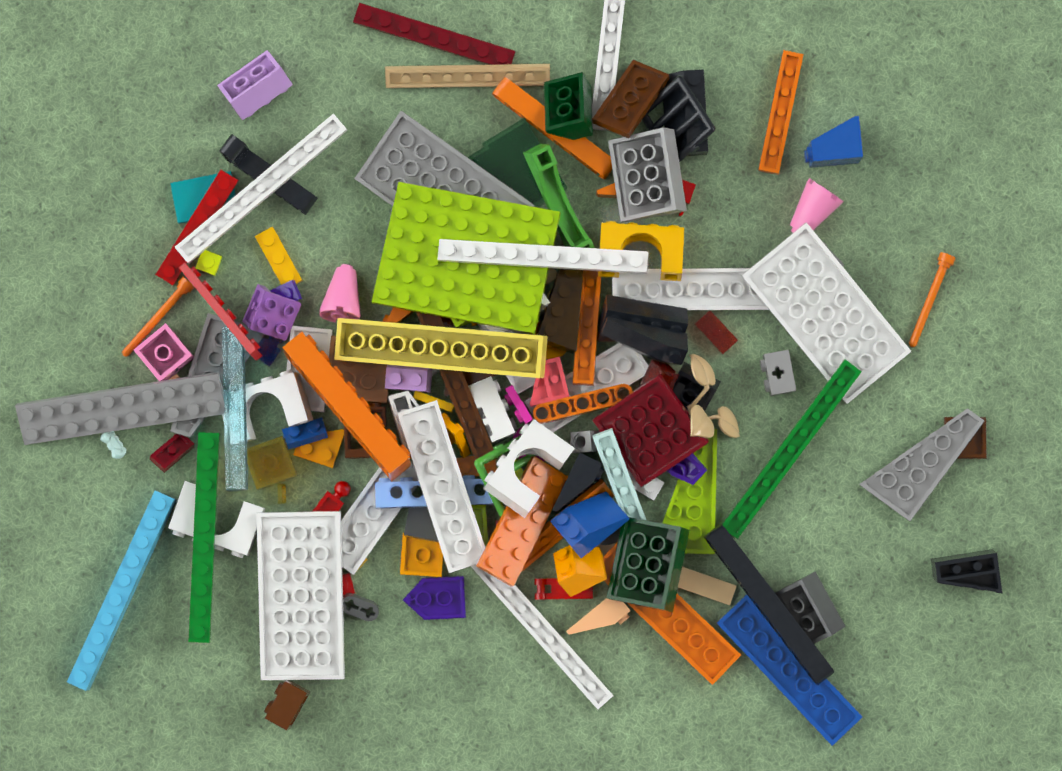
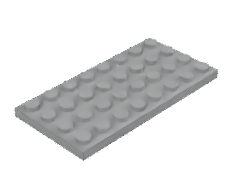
[354,111,535,207]

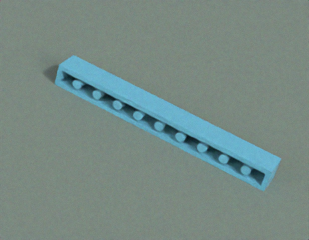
[67,491,177,691]

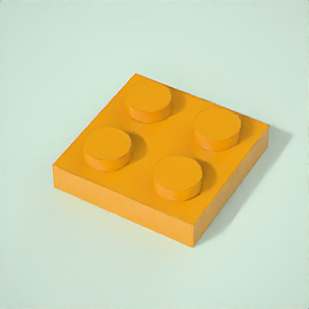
[400,533,443,577]

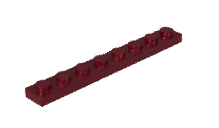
[353,3,515,65]

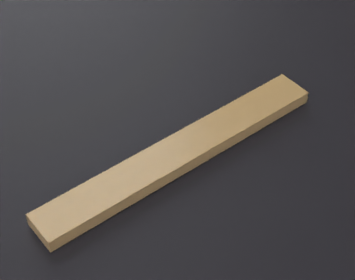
[385,64,550,88]
[596,543,736,605]

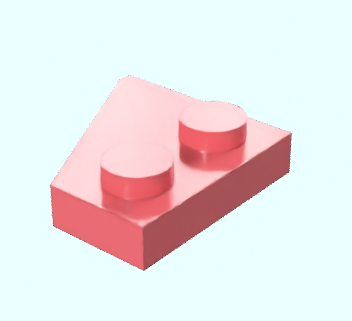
[530,357,570,407]

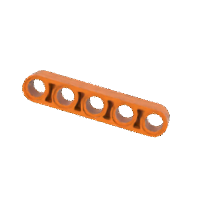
[533,384,633,424]

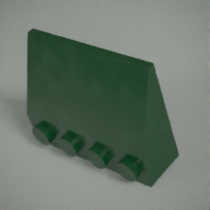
[606,517,690,612]

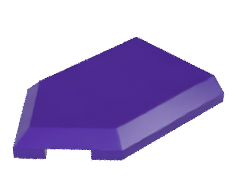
[403,576,466,620]

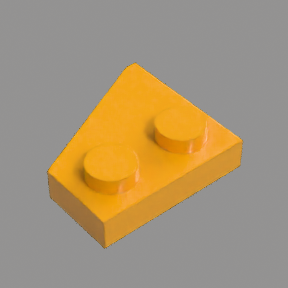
[441,412,471,459]
[293,429,344,468]

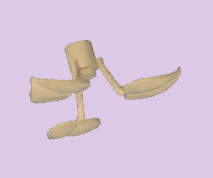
[687,354,740,438]

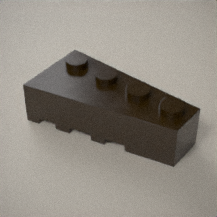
[536,269,583,354]

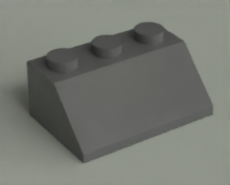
[775,571,846,644]

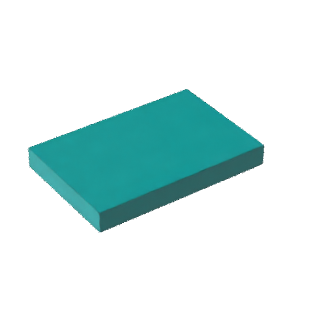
[170,171,236,224]

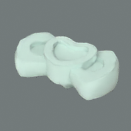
[100,431,126,459]

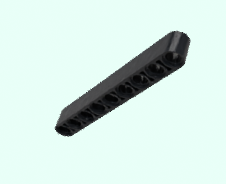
[704,524,834,685]

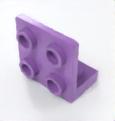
[242,284,301,341]

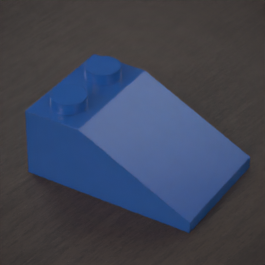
[550,492,630,558]

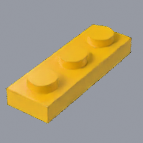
[255,226,303,285]

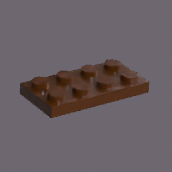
[592,60,669,139]

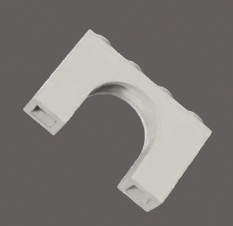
[222,370,313,445]
[484,419,574,518]
[168,481,265,558]

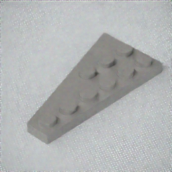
[170,313,266,438]
[859,408,984,521]

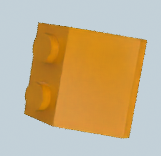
[553,545,607,597]

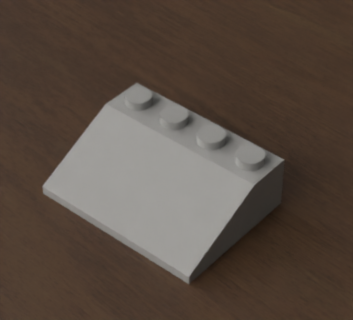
[608,127,687,222]

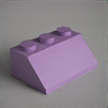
[217,50,293,120]

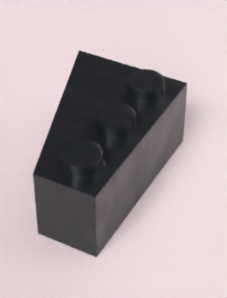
[931,549,1003,594]

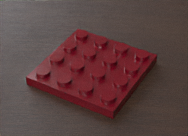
[592,374,709,487]

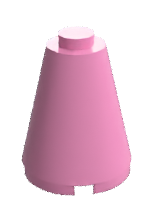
[790,178,843,233]
[319,264,361,323]

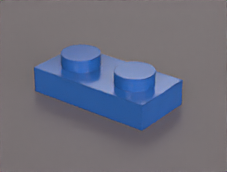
[282,417,328,450]

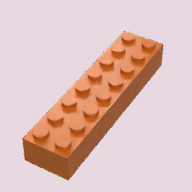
[282,332,411,481]

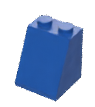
[804,116,863,168]

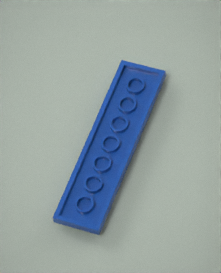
[717,594,862,746]

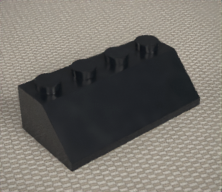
[662,69,708,156]

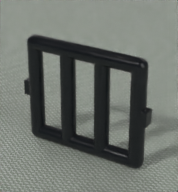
[642,76,715,163]

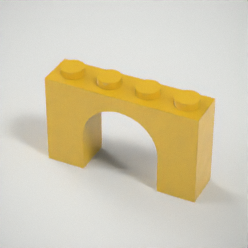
[598,221,684,281]

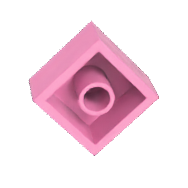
[134,323,194,381]

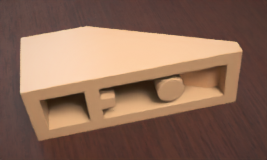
[566,598,630,635]

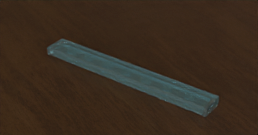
[222,326,248,491]

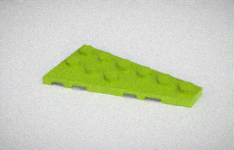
[662,429,718,554]

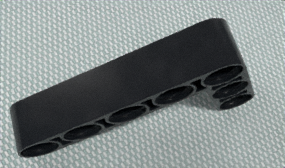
[219,134,318,215]

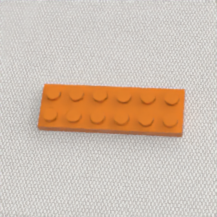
[476,456,568,587]

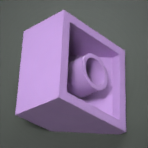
[385,365,432,393]

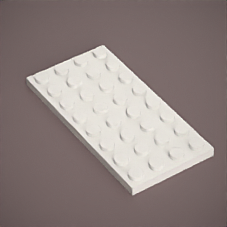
[741,223,911,404]
[257,511,345,680]

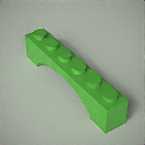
[523,144,595,248]

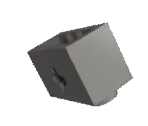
[760,350,796,396]

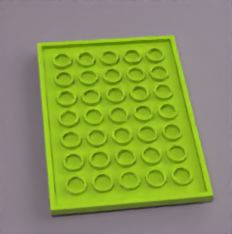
[372,182,561,335]

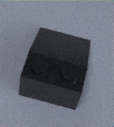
[670,362,721,412]
[552,453,604,512]

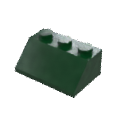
[544,72,593,140]

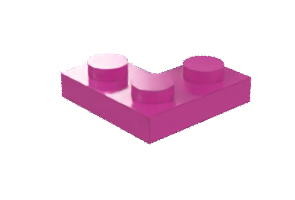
[504,385,533,424]

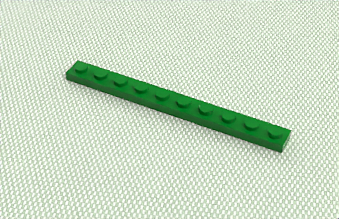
[722,359,862,539]
[188,432,220,643]

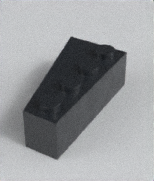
[597,295,688,342]

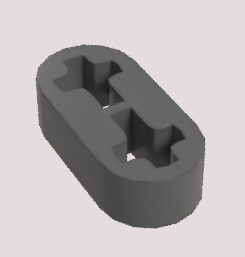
[343,593,379,621]

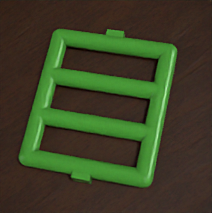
[474,435,536,518]

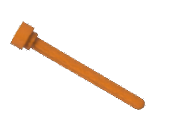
[909,252,956,347]
[122,276,195,357]

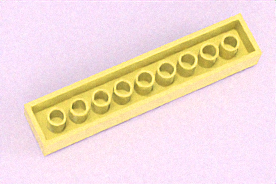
[334,318,548,378]

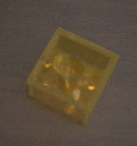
[243,436,298,490]

